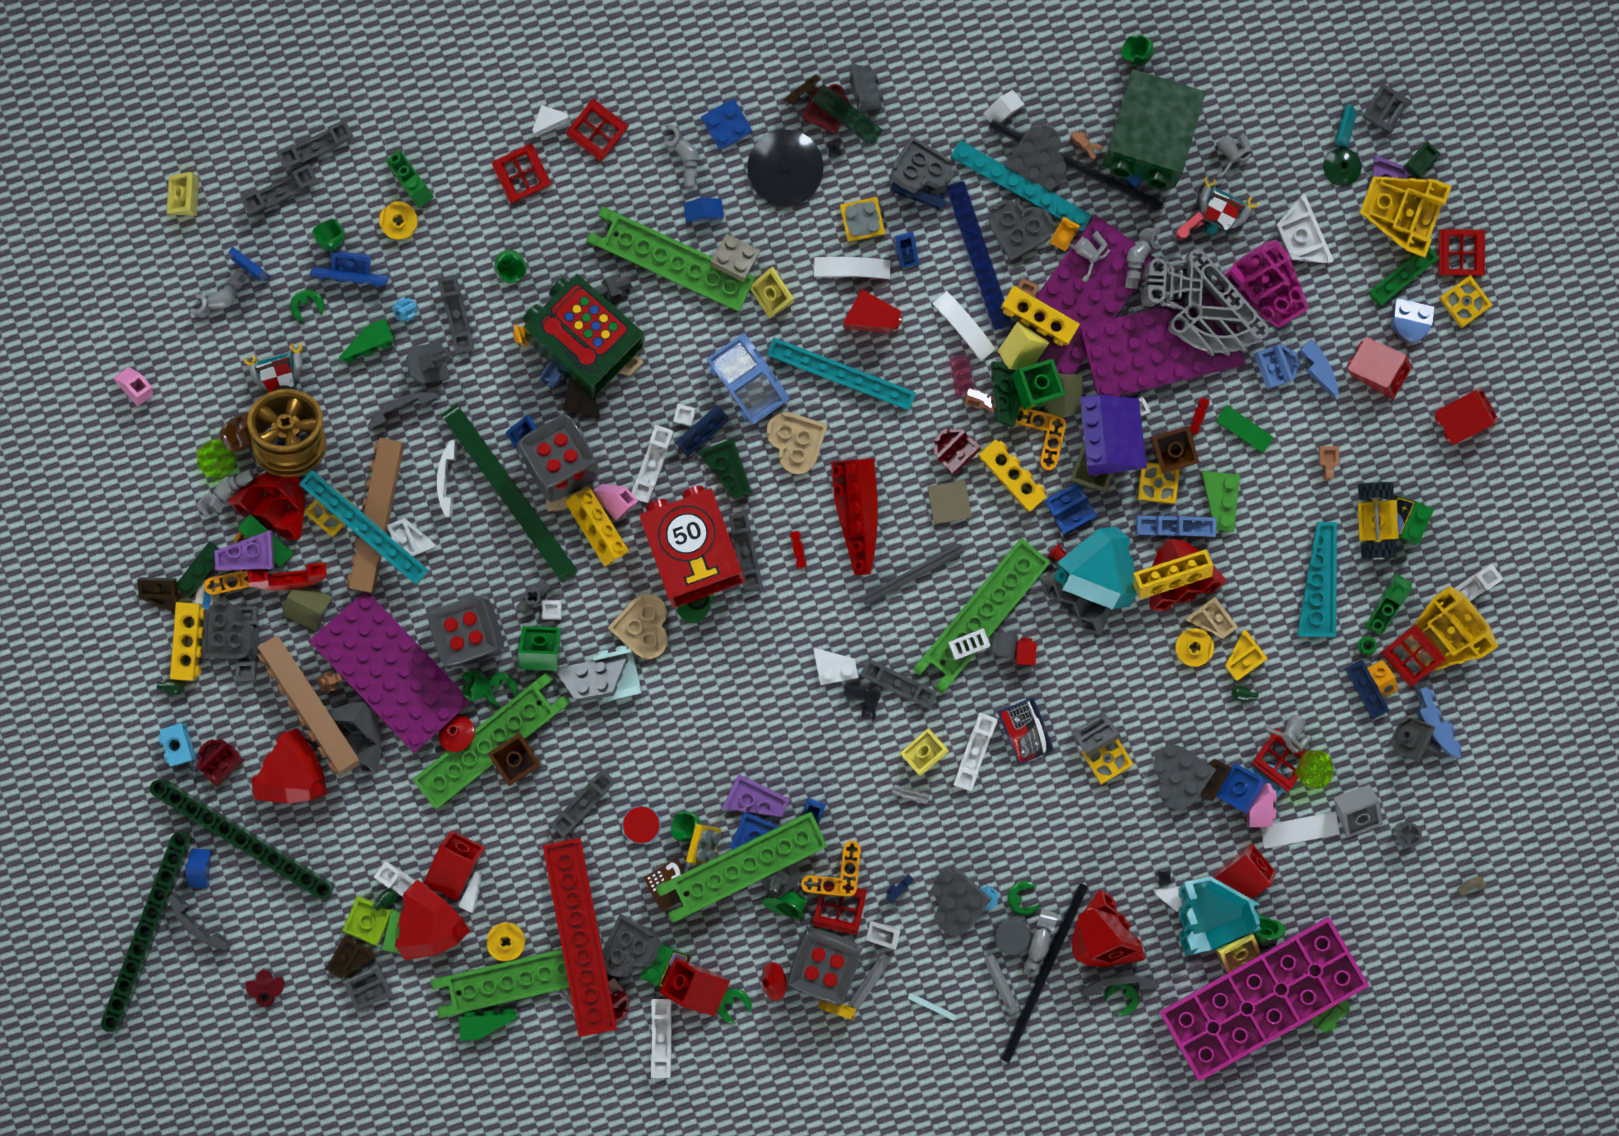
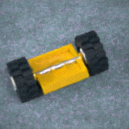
[1358,482,1399,560]

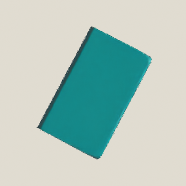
[1334,104,1357,148]

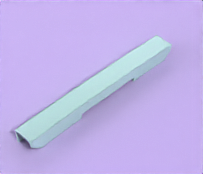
[908,993,956,1021]

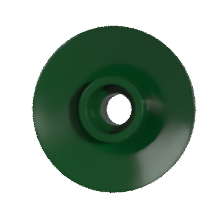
[1323,148,1362,186]

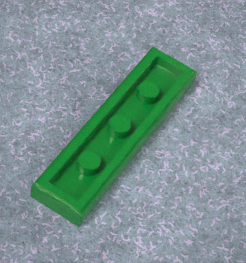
[1368,246,1439,307]

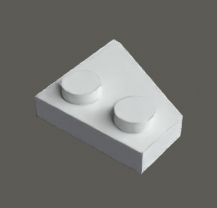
[387,518,436,556]
[814,648,858,685]

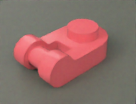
[1175,211,1205,241]

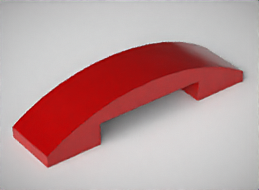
[248,562,327,591]

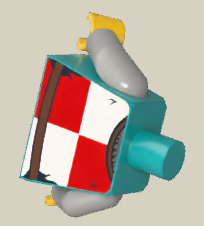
[1199,176,1258,236]
[244,343,303,393]

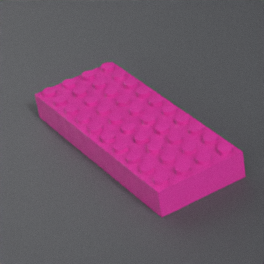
[1158,917,1369,1081]

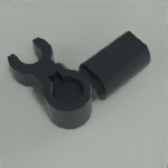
[843,684,880,720]

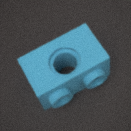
[158,723,197,767]

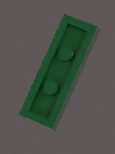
[177,541,221,598]

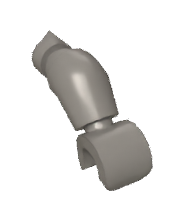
[663,125,699,187]
[1125,228,1162,289]
[189,269,248,318]
[197,468,254,517]
[1022,909,1058,975]

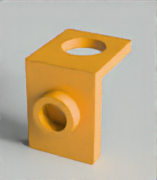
[1049,217,1080,252]
[512,324,530,347]
[1368,660,1399,698]

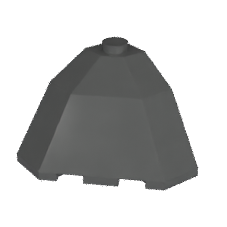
[1040,571,1111,635]
[304,701,382,774]

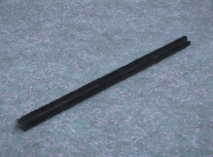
[989,119,1163,212]
[1000,883,1089,1063]

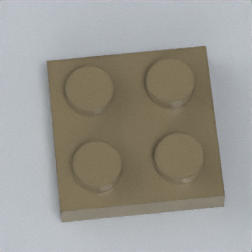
[710,233,760,282]

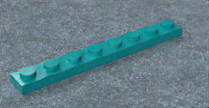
[950,140,1092,233]
[767,337,916,411]
[299,470,429,585]

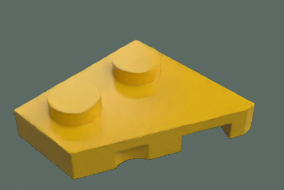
[1225,629,1268,682]

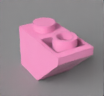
[113,367,153,407]
[592,484,638,521]
[1246,783,1277,827]

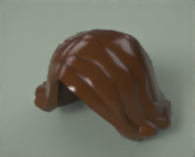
[219,412,251,452]

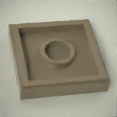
[927,480,972,525]

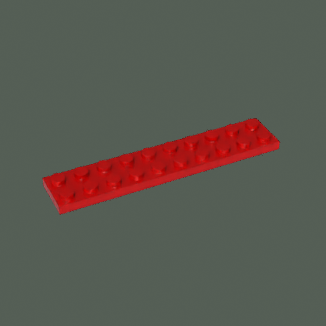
[542,838,618,1037]

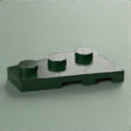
[991,361,1021,428]
[697,438,753,499]

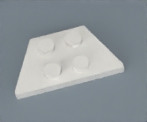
[1276,194,1334,263]

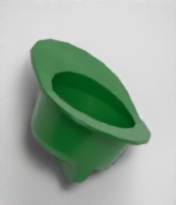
[678,594,714,624]
[762,892,807,921]
[1253,914,1286,946]

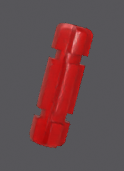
[1189,398,1210,435]
[790,531,807,569]

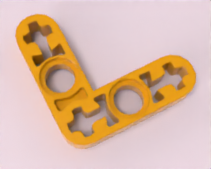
[1015,407,1066,471]
[204,532,255,595]
[801,841,860,897]

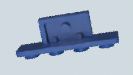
[310,251,389,287]

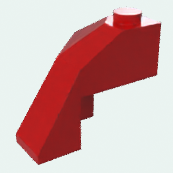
[228,472,305,540]
[1149,539,1227,611]
[251,728,327,803]
[395,880,470,960]
[1071,890,1145,967]

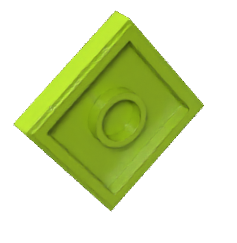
[342,895,392,946]

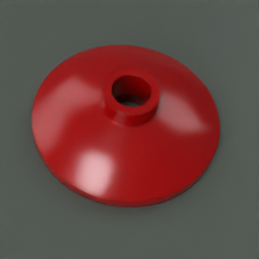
[439,715,475,752]
[762,962,787,1001]

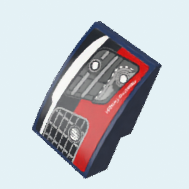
[997,697,1054,765]

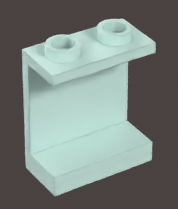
[593,646,642,702]

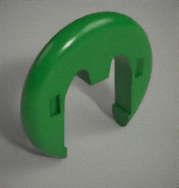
[290,289,324,323]
[484,673,518,707]
[1008,881,1041,916]
[1105,983,1139,1016]
[718,989,752,1024]

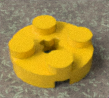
[379,201,418,240]
[1175,628,1214,667]
[487,922,526,961]
[817,1000,856,1021]

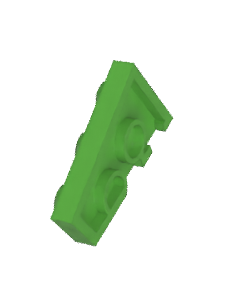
[1201,471,1240,532]

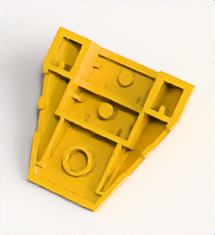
[1359,177,1452,258]
[1400,586,1498,672]

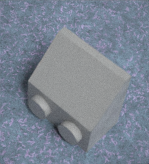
[1334,784,1383,838]

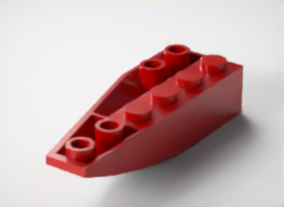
[831,458,878,575]

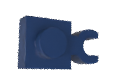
[885,874,914,903]

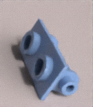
[539,361,563,389]

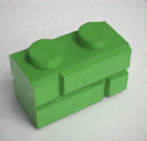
[1310,999,1351,1033]

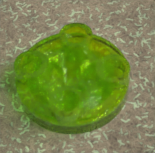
[197,440,237,478]
[1295,750,1334,789]

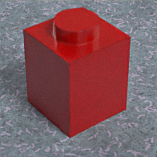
[1015,637,1037,665]

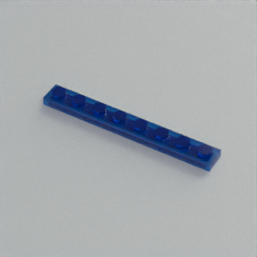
[946,181,1013,331]

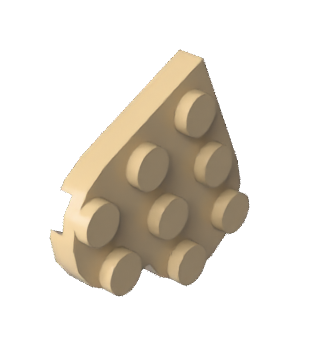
[767,412,828,475]
[608,594,669,659]

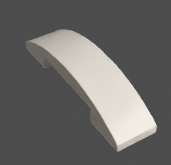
[814,257,891,280]
[932,291,996,361]
[632,425,674,503]
[437,440,457,518]
[1455,564,1503,601]
[953,713,998,791]
[374,861,416,896]
[651,999,672,1078]

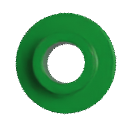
[1357,636,1377,655]

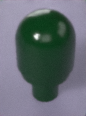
[156,679,184,695]
[1231,686,1259,702]
[372,888,398,911]

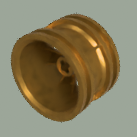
[247,389,327,477]

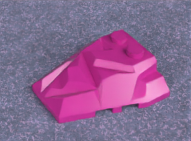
[1217,240,1309,328]

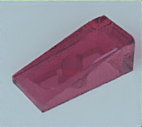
[949,354,974,396]

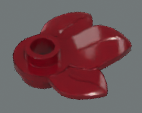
[246,968,285,1007]

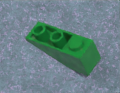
[385,149,434,208]
[339,318,396,364]
[1365,573,1412,636]
[459,1008,519,1041]

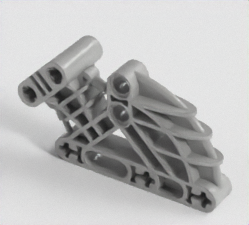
[1140,249,1269,356]

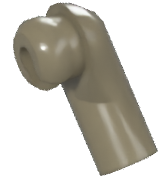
[1457,876,1486,896]

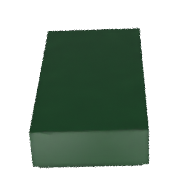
[1403,141,1441,179]

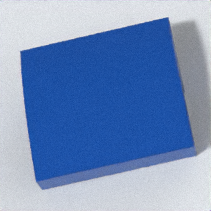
[1045,483,1098,536]

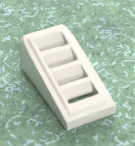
[948,628,991,660]
[459,870,482,913]

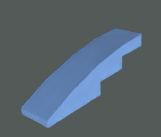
[1135,515,1217,537]

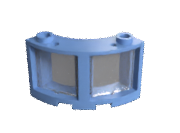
[707,333,790,425]

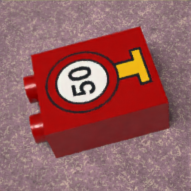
[639,486,746,608]

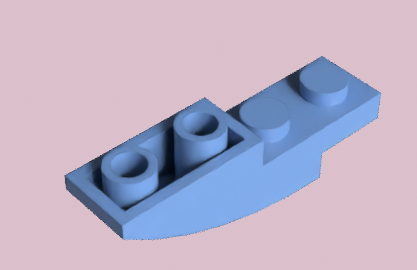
[1416,687,1462,758]

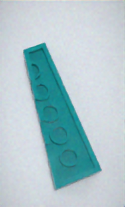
[1297,522,1337,637]

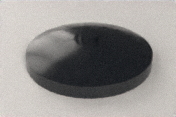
[748,130,824,206]

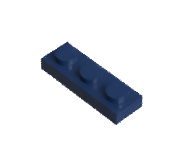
[890,182,947,211]
[675,405,730,457]
[1344,660,1390,720]

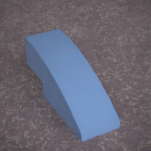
[1298,339,1339,398]

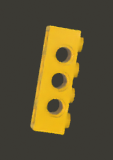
[1001,285,1080,346]
[978,439,1047,513]
[565,486,629,567]
[1133,549,1214,600]
[170,602,206,681]

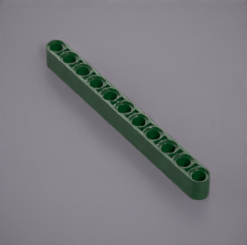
[441,404,578,583]
[150,779,334,899]
[101,831,192,1032]

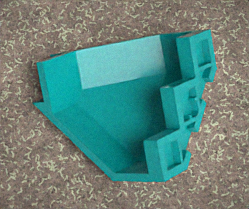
[1054,527,1137,609]
[1178,876,1261,957]

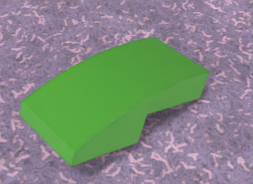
[382,909,403,954]

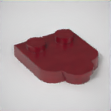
[802,84,849,134]

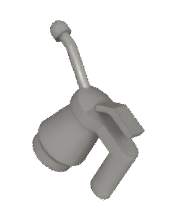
[1216,133,1251,179]
[1073,231,1110,282]
[1264,715,1313,753]

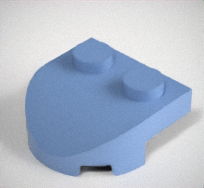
[1390,299,1434,343]
[1254,344,1300,389]

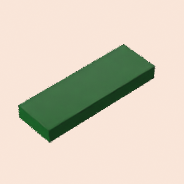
[1215,405,1274,454]
[237,514,294,567]

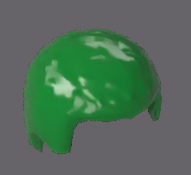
[1121,35,1154,66]
[312,219,345,250]
[494,250,527,283]
[462,668,489,701]
[671,811,702,842]

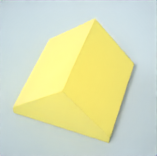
[167,172,199,216]
[750,267,794,318]
[998,321,1050,370]
[900,728,949,776]
[1215,933,1261,973]

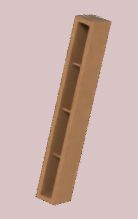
[347,438,405,593]
[256,635,359,777]

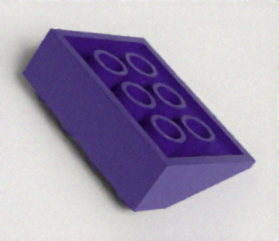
[1080,395,1147,476]

